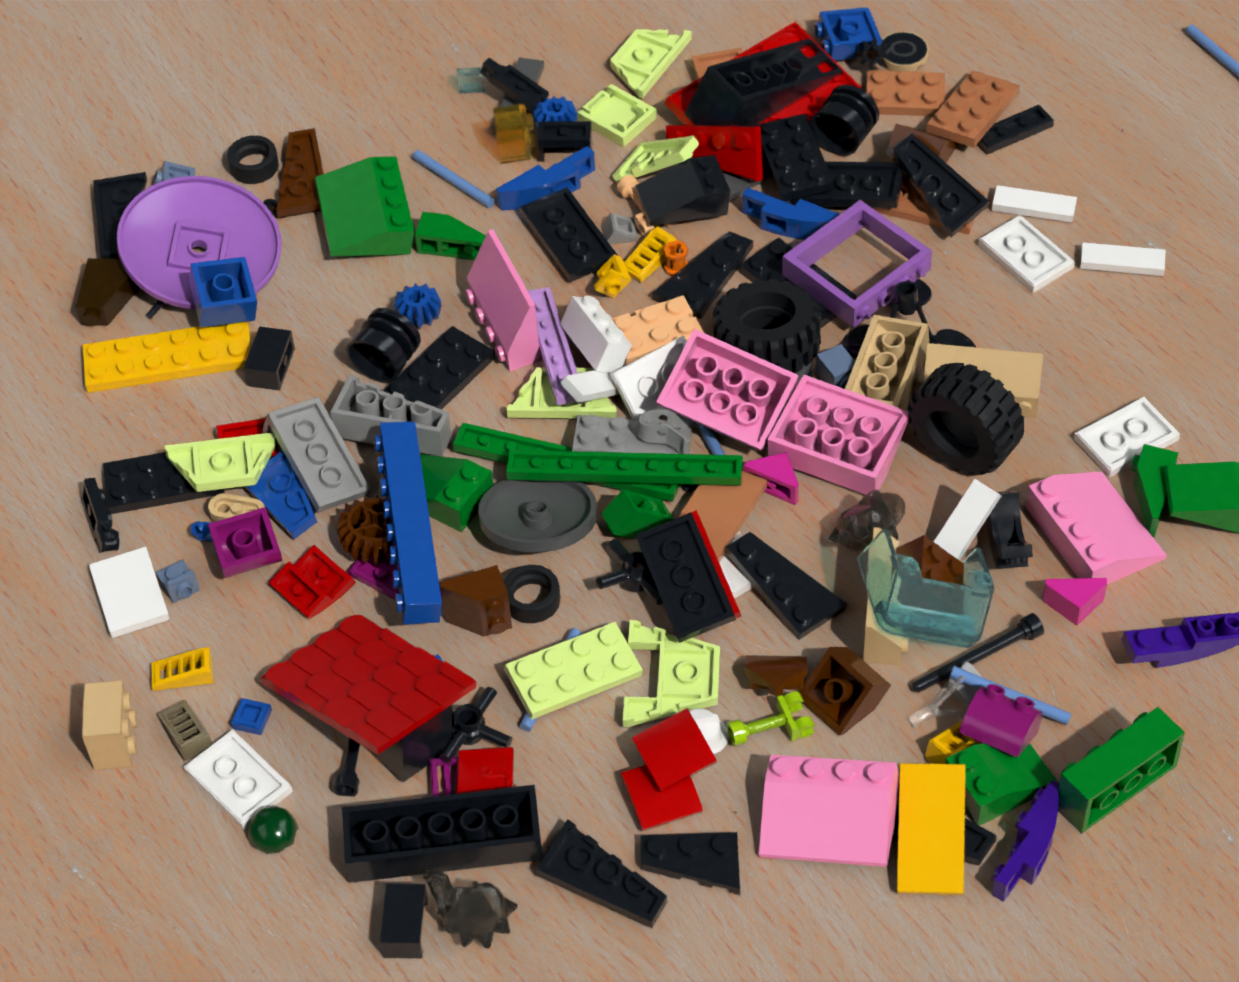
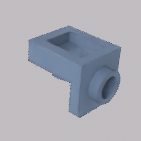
[153,161,195,185]
[156,559,200,603]

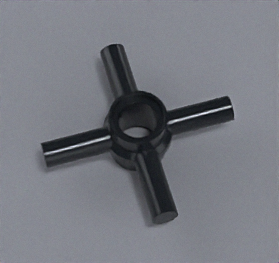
[596,539,663,605]
[439,687,512,763]

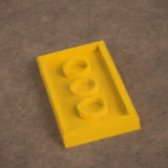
[897,763,966,895]

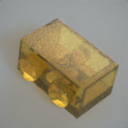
[493,103,536,164]

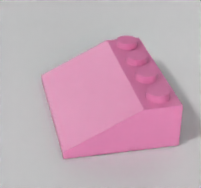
[465,230,541,371]
[656,329,799,451]
[767,375,910,498]
[1026,472,1167,585]
[759,755,900,867]

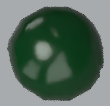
[248,805,299,854]

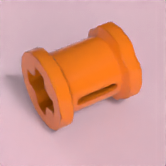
[663,240,688,276]

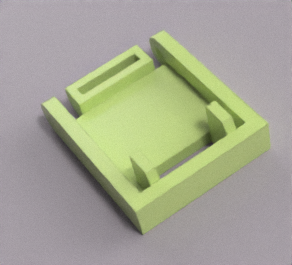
[577,84,657,147]

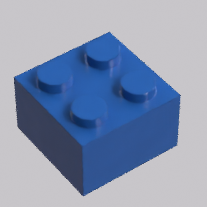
[189,257,257,328]

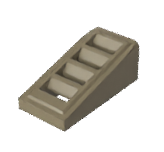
[157,700,212,761]

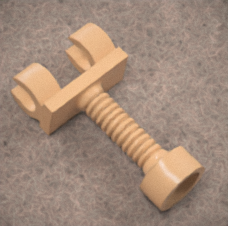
[617,175,677,238]

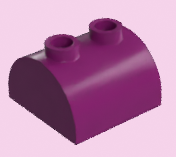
[208,507,282,578]
[959,684,1042,758]

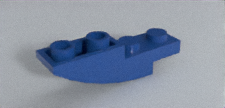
[496,146,595,211]
[742,187,840,240]

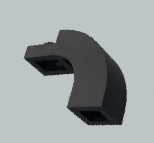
[987,491,1033,569]

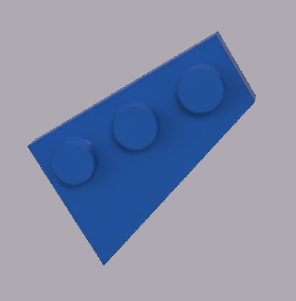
[244,450,317,539]

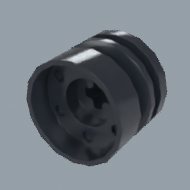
[810,85,879,156]
[346,308,421,383]

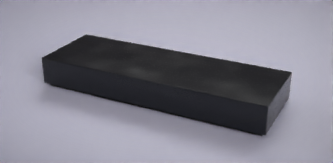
[978,104,1054,155]

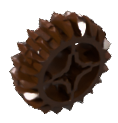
[336,495,393,566]

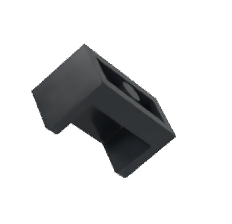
[537,121,593,162]
[244,326,295,391]
[380,883,428,959]

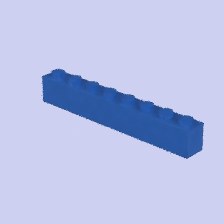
[374,422,442,624]

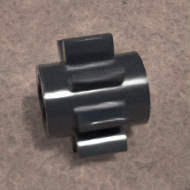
[857,38,890,70]

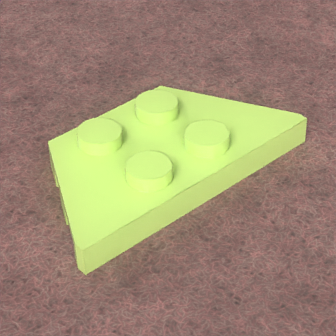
[610,29,692,99]
[507,367,617,419]
[165,432,278,492]

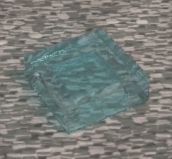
[457,67,485,94]

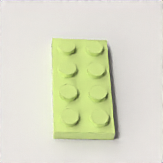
[505,622,643,720]

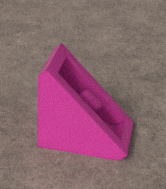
[744,452,799,505]
[1043,578,1107,626]

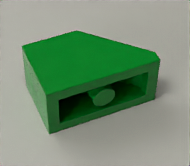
[601,489,673,539]

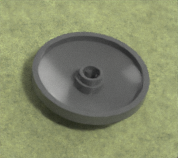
[478,479,597,553]

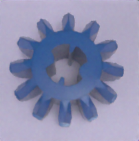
[533,95,577,130]
[394,282,442,329]

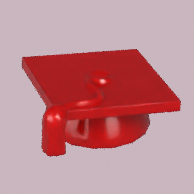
[457,747,514,794]

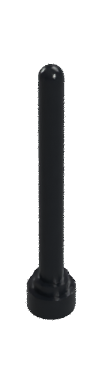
[912,613,1044,693]
[333,738,360,797]

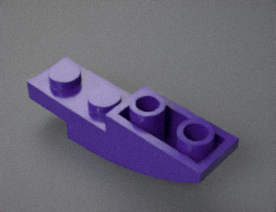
[1121,612,1239,668]
[991,780,1059,902]

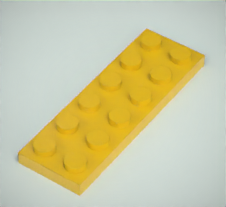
[83,321,252,393]

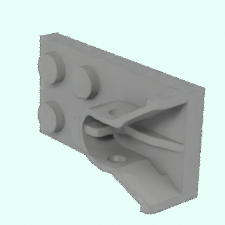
[263,397,371,513]
[572,409,692,454]

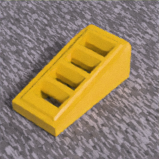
[624,226,676,283]
[151,647,214,691]
[925,719,982,764]

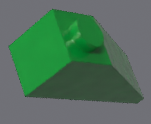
[415,212,486,260]
[1131,444,1179,537]

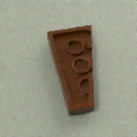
[276,128,324,217]

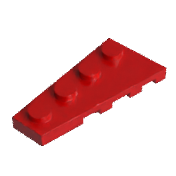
[665,124,763,181]

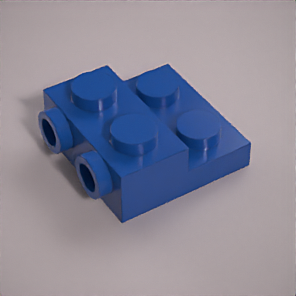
[814,7,882,61]

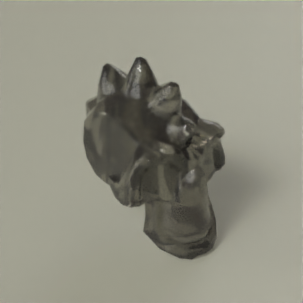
[828,490,906,551]
[423,870,518,949]

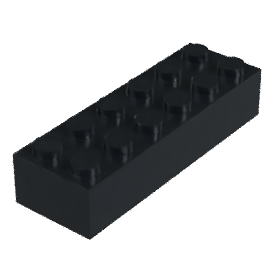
[342,785,543,883]

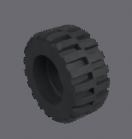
[712,279,821,373]
[908,362,1024,475]

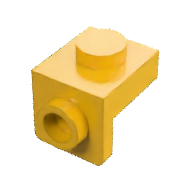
[594,254,632,298]

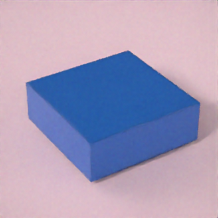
[231,698,272,735]

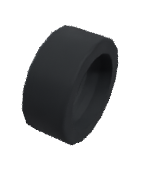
[227,135,279,184]
[504,564,561,624]

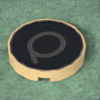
[878,31,929,72]

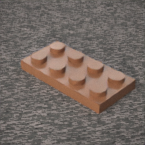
[926,70,1020,148]

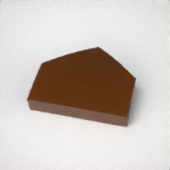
[745,655,807,696]

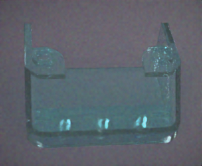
[856,528,994,648]

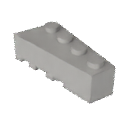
[330,375,451,456]

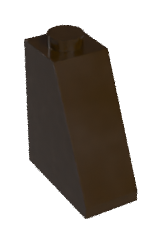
[76,258,140,326]

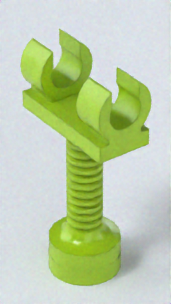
[727,691,815,746]

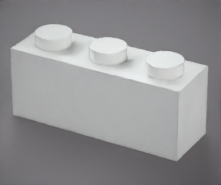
[560,296,632,373]

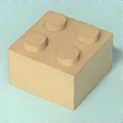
[82,680,138,770]

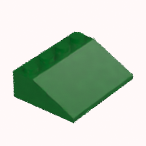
[315,156,414,256]

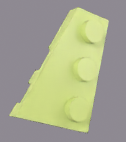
[612,136,699,184]

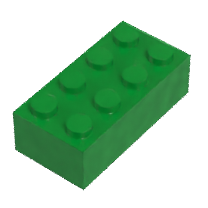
[1058,707,1185,834]

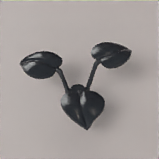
[842,279,976,357]

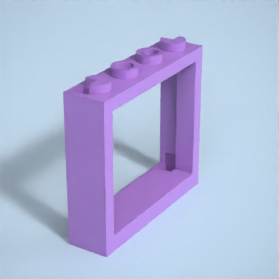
[782,200,932,328]

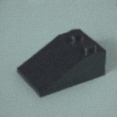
[635,155,731,226]

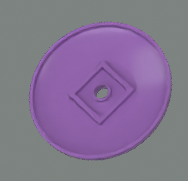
[117,176,282,310]

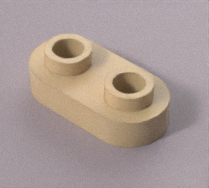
[208,493,265,522]

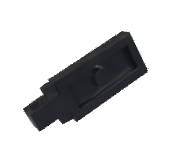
[480,58,549,113]
[81,478,120,552]

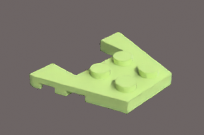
[623,620,720,727]

